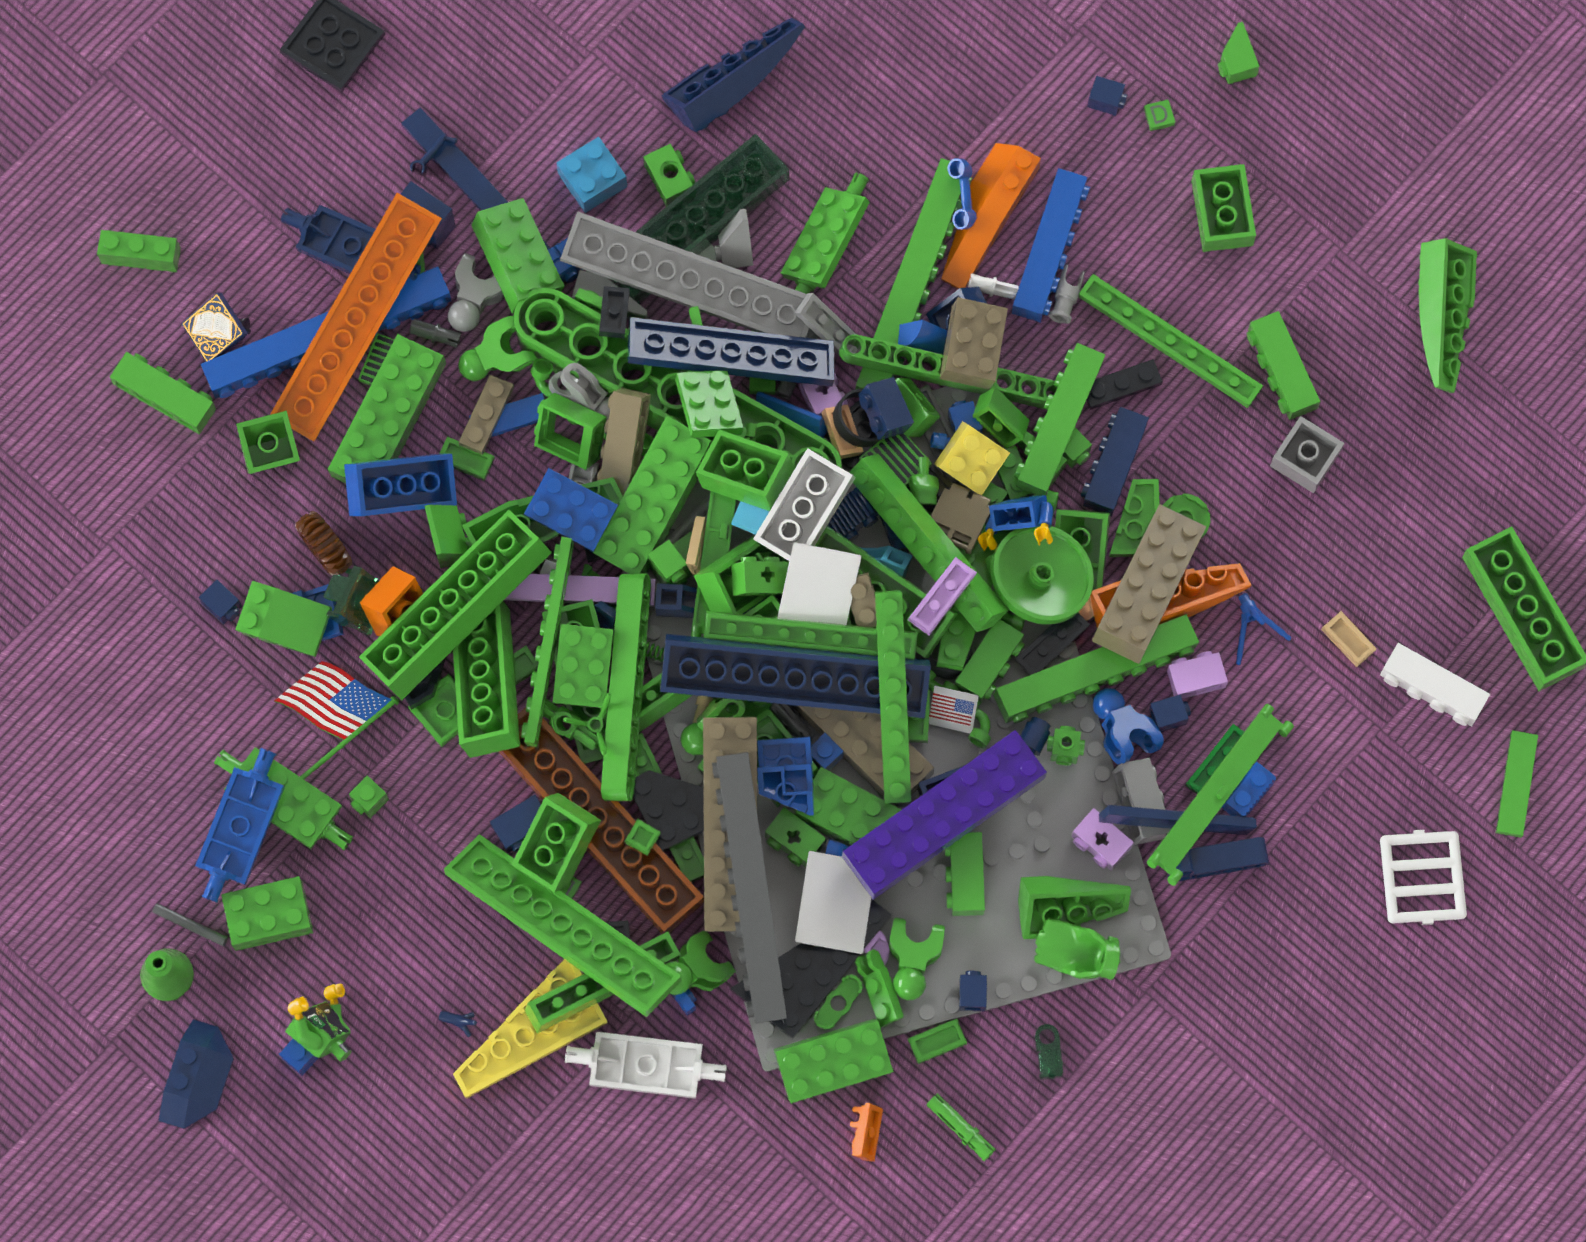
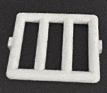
[1380,830,1467,925]

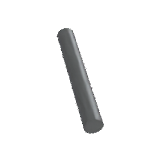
[152,903,228,946]

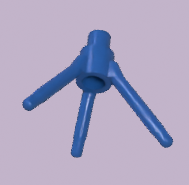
[1236,593,1291,665]

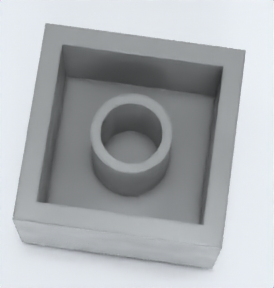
[1270,416,1344,493]

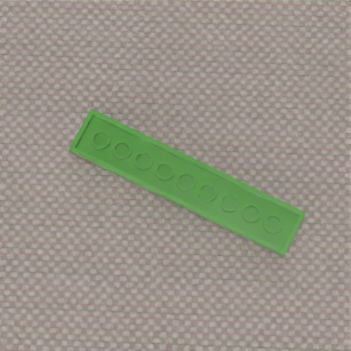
[444,834,681,1017]

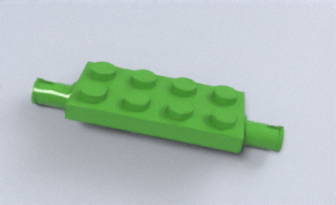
[780,173,870,294]
[214,747,353,850]

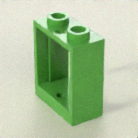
[534,393,607,470]

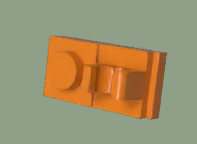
[850,1103,883,1162]

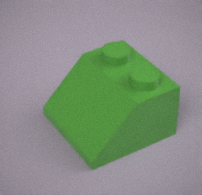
[236,411,300,474]
[425,505,472,568]

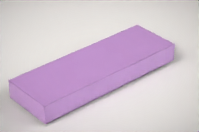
[908,557,977,636]

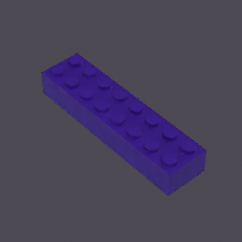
[842,730,1047,900]

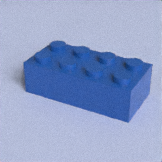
[344,454,457,516]

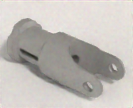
[1049,264,1084,324]

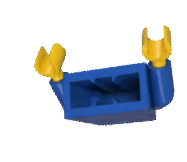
[978,495,1053,551]

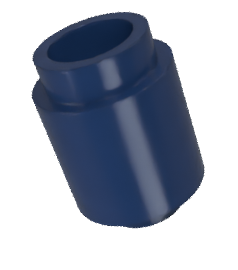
[1020,717,1051,756]

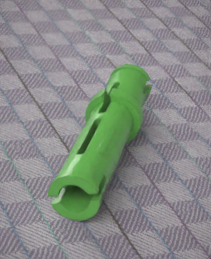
[926,1093,996,1161]

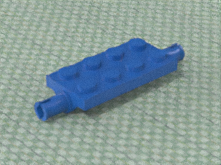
[195,748,285,903]

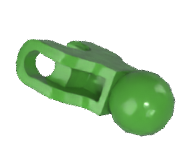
[458,316,537,381]
[680,697,745,755]
[889,917,945,1001]
[666,930,736,995]

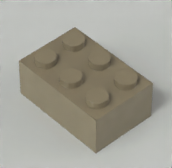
[939,297,1008,390]

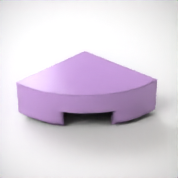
[863,930,889,966]

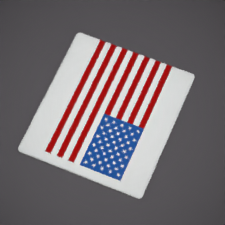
[929,686,978,734]

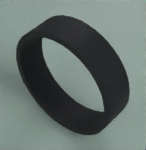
[833,389,880,447]

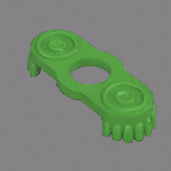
[814,974,863,1030]

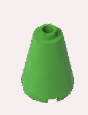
[140,948,194,1001]

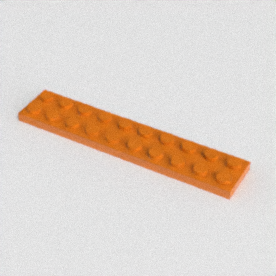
[270,193,442,442]

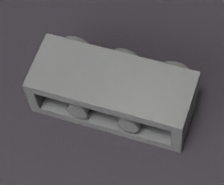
[1112,758,1171,845]

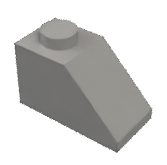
[714,209,753,268]

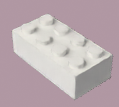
[753,448,856,561]

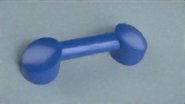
[948,158,977,230]

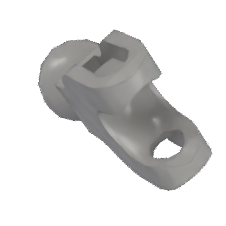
[447,253,504,332]
[549,363,610,421]

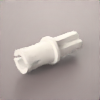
[968,273,1019,299]

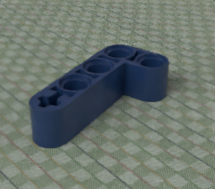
[1167,837,1270,882]

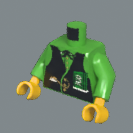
[285,983,352,1062]

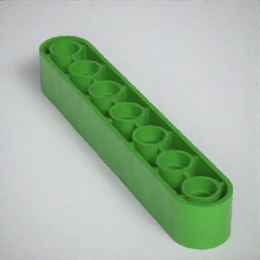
[514,288,842,477]

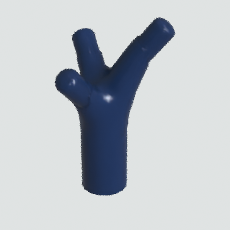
[439,1010,477,1037]

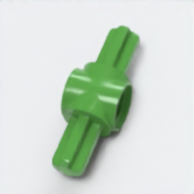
[543,699,599,750]

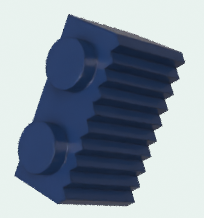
[827,487,879,542]

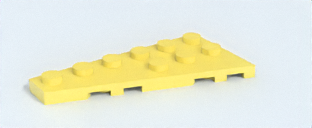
[453,959,608,1099]

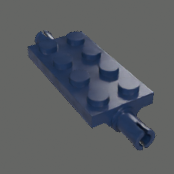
[281,205,421,281]

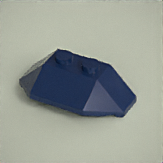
[158,1019,234,1129]

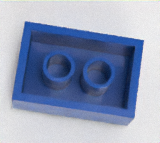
[524,468,618,552]

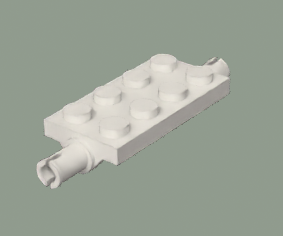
[565,1032,727,1099]

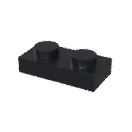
[599,286,630,339]

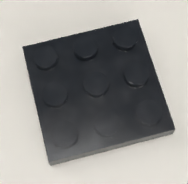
[279,0,385,93]

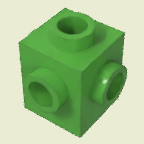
[1047,726,1085,766]

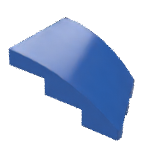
[757,737,814,816]

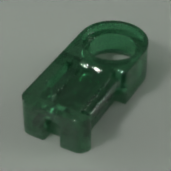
[1034,1024,1063,1080]

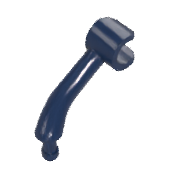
[410,133,458,175]

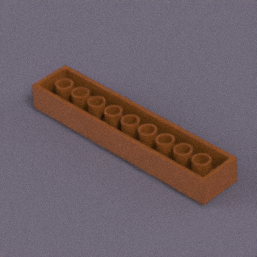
[499,707,704,934]

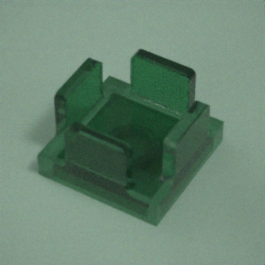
[324,566,379,636]

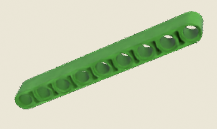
[839,334,1058,410]
[601,573,651,801]

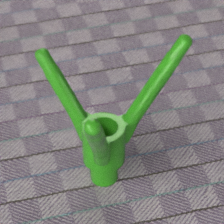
[563,693,611,755]

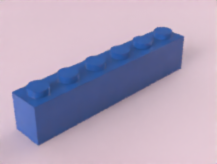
[1012,168,1090,323]

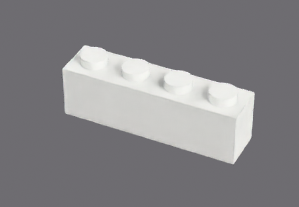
[1380,643,1490,727]

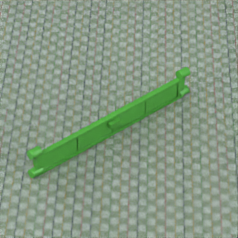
[691,423,757,637]
[1147,704,1294,886]

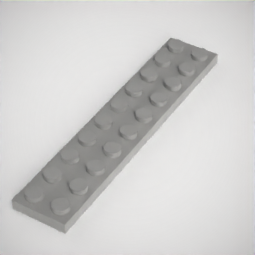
[560,211,809,338]

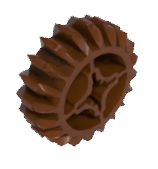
[295,511,352,577]

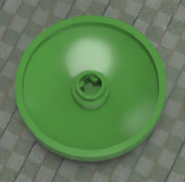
[991,526,1094,624]

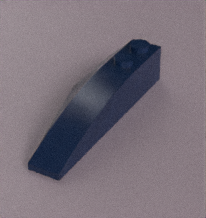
[661,18,805,132]

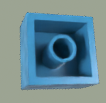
[556,137,628,213]

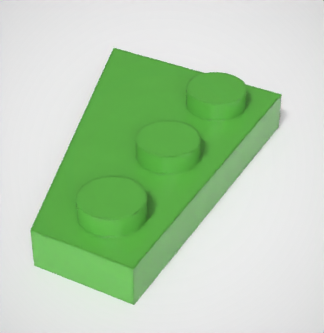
[1109,479,1159,557]

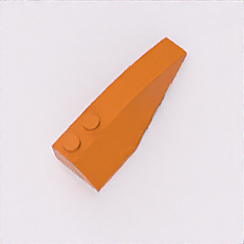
[941,143,1041,289]
[1090,563,1251,628]

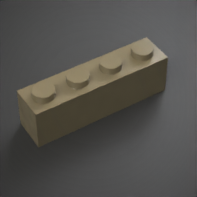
[597,388,651,496]

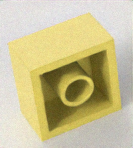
[934,421,1010,495]

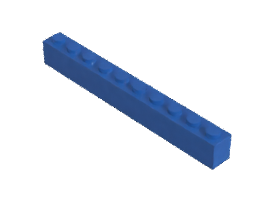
[201,266,452,399]

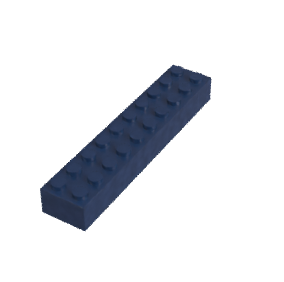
[660,634,931,718]

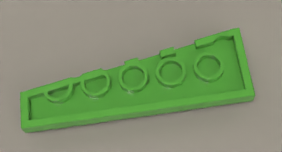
[936,526,1011,671]

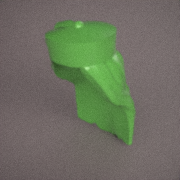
[1034,919,1121,980]

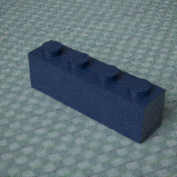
[1081,407,1149,517]

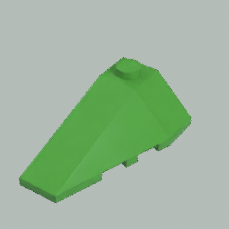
[1055,509,1110,617]
[1018,876,1131,939]

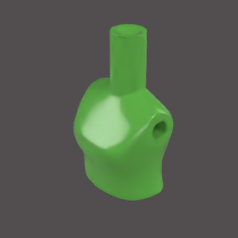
[908,457,939,505]

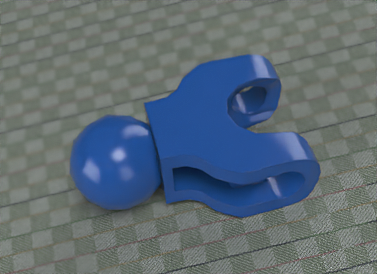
[1092,688,1164,765]

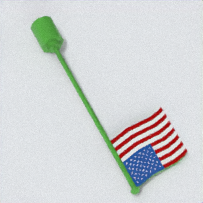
[274,661,399,779]

